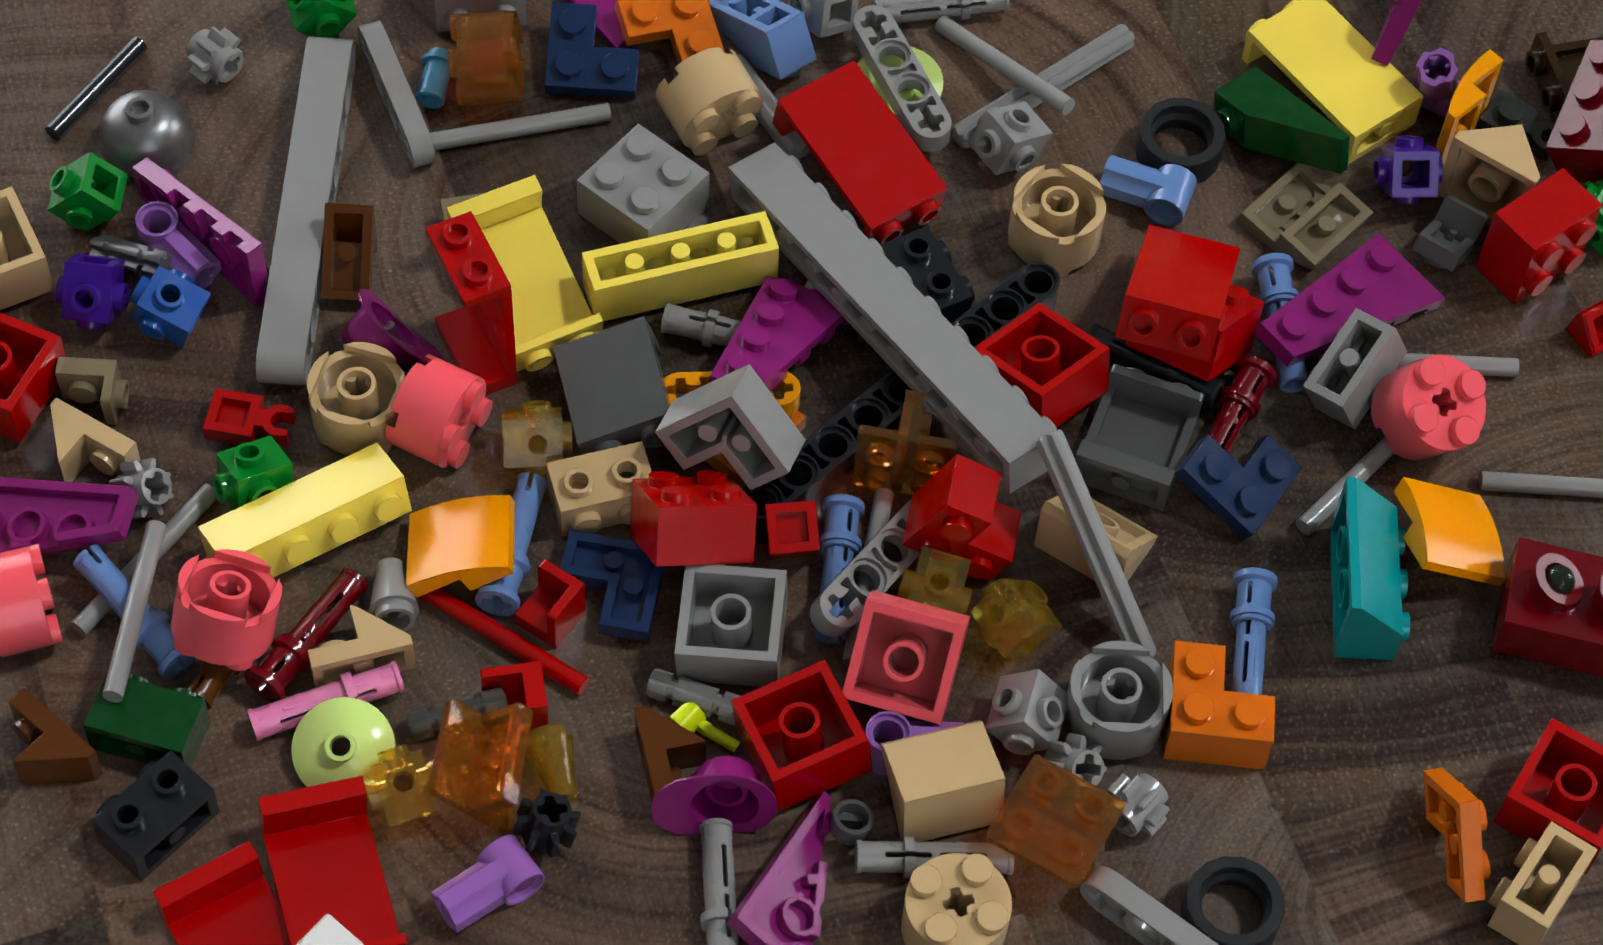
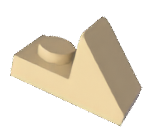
[50,397,141,482]
[308,605,416,688]

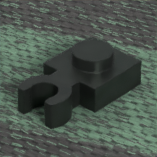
[1476,89,1555,161]

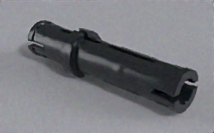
[1088,323,1225,409]

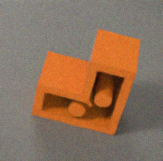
[1163,640,1275,770]

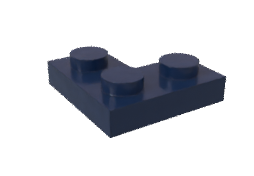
[544,2,639,99]
[1175,434,1303,540]
[561,530,665,642]

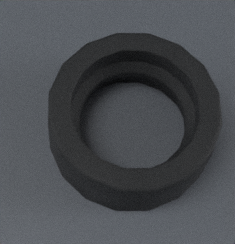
[1135,98,1226,184]
[1181,856,1285,945]

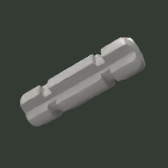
[646,669,740,725]

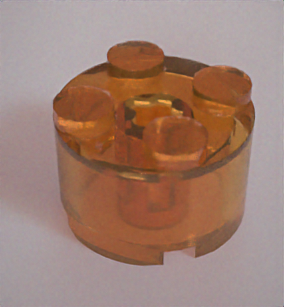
[448,10,525,106]

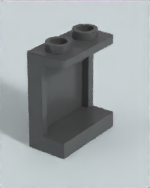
[553,316,671,454]
[1075,364,1204,511]

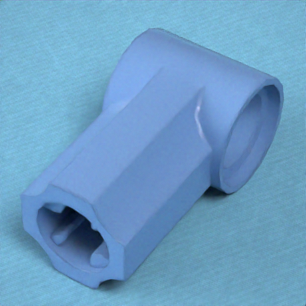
[1100,155,1197,226]

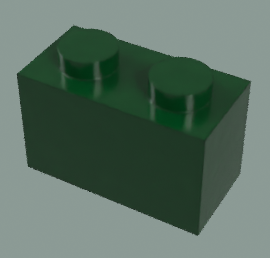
[83,672,210,768]

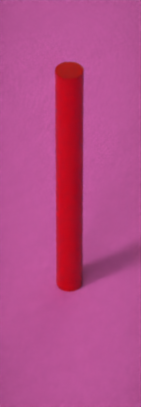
[419,588,590,695]

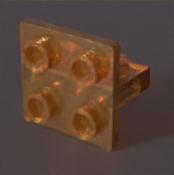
[853,390,958,495]
[428,699,533,833]
[986,755,1126,888]

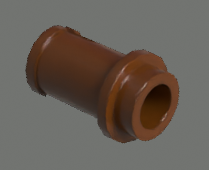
[185,661,240,710]

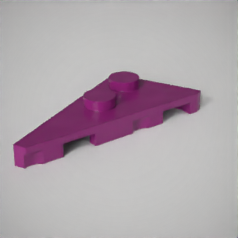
[726,791,832,945]

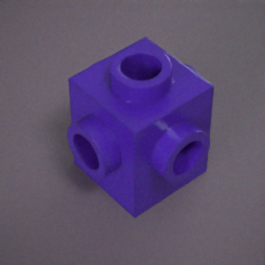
[1373,135,1444,204]
[55,254,130,329]

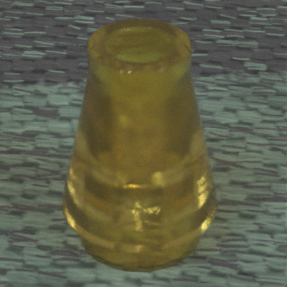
[524,724,580,802]

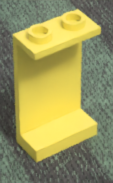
[1242,0,1424,164]
[446,175,603,372]

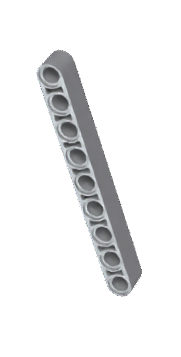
[256,37,356,386]

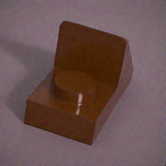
[321,203,377,301]
[8,688,103,784]
[634,706,706,802]

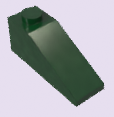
[1214,66,1349,174]

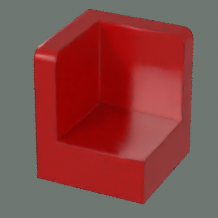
[764,500,820,560]
[515,559,586,649]
[480,661,549,737]

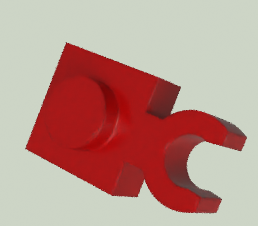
[203,388,296,446]

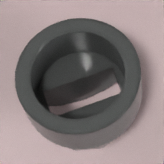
[830,799,874,846]

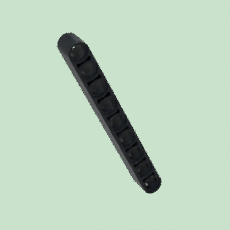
[743,262,1060,544]

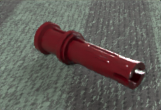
[1204,355,1277,454]
[244,568,368,703]

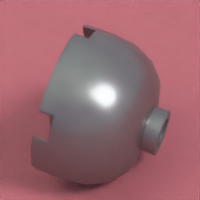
[99,90,194,182]

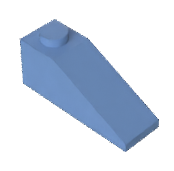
[708,0,817,80]

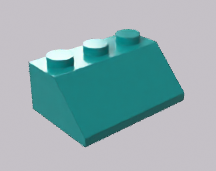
[1329,477,1410,661]

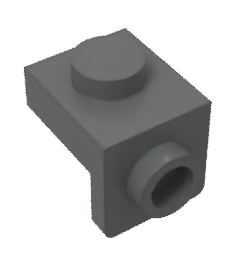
[1412,195,1488,272]

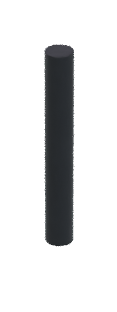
[45,37,147,141]

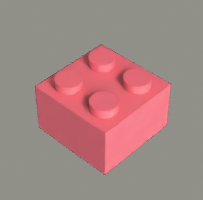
[842,590,971,724]

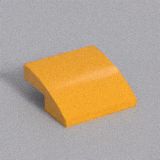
[1436,49,1503,168]
[1394,477,1506,586]
[406,495,515,598]

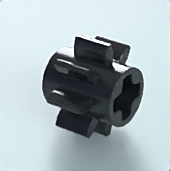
[513,789,581,858]

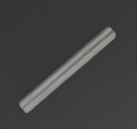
[951,24,1135,149]
[1036,429,1157,658]

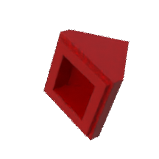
[1565,300,1603,357]

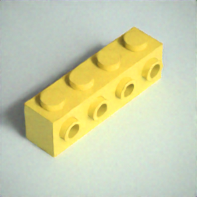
[582,211,779,321]
[198,442,412,578]

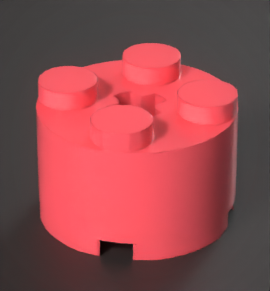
[385,354,493,469]
[1371,354,1486,461]
[0,544,63,658]
[171,549,282,671]

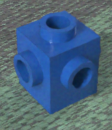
[129,265,211,348]

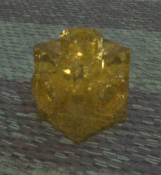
[502,400,573,474]
[897,546,973,615]
[970,579,1062,659]
[364,744,443,829]

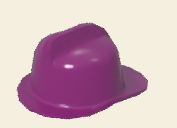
[341,289,447,368]
[650,756,778,835]

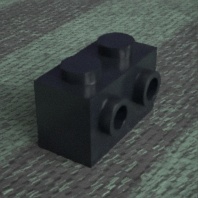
[881,226,975,323]
[91,750,220,882]

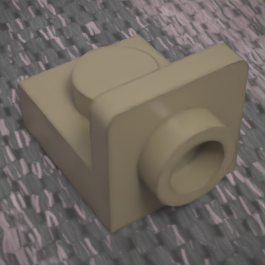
[55,357,129,425]

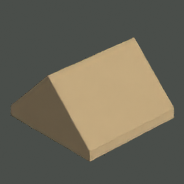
[1438,124,1540,224]
[1034,496,1158,582]
[881,720,1005,842]

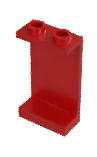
[772,61,948,245]
[425,211,518,396]
[1115,224,1240,362]
[258,776,407,945]
[153,841,290,945]

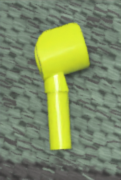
[670,702,740,753]

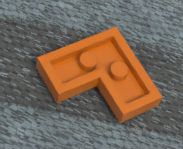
[614,0,725,64]
[1423,767,1490,903]

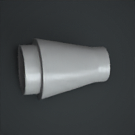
[369,557,419,632]

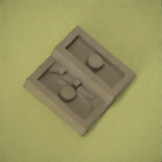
[1236,163,1374,270]

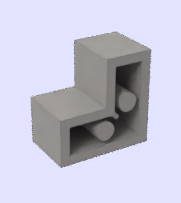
[655,364,806,490]

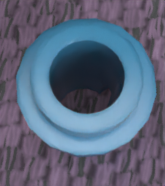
[415,47,457,109]

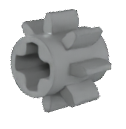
[186,26,244,85]
[109,458,174,520]
[1040,733,1107,800]
[1104,773,1170,837]

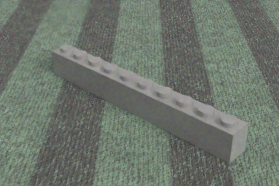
[728,142,1057,493]

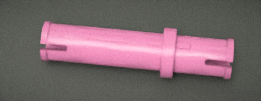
[247,660,405,742]

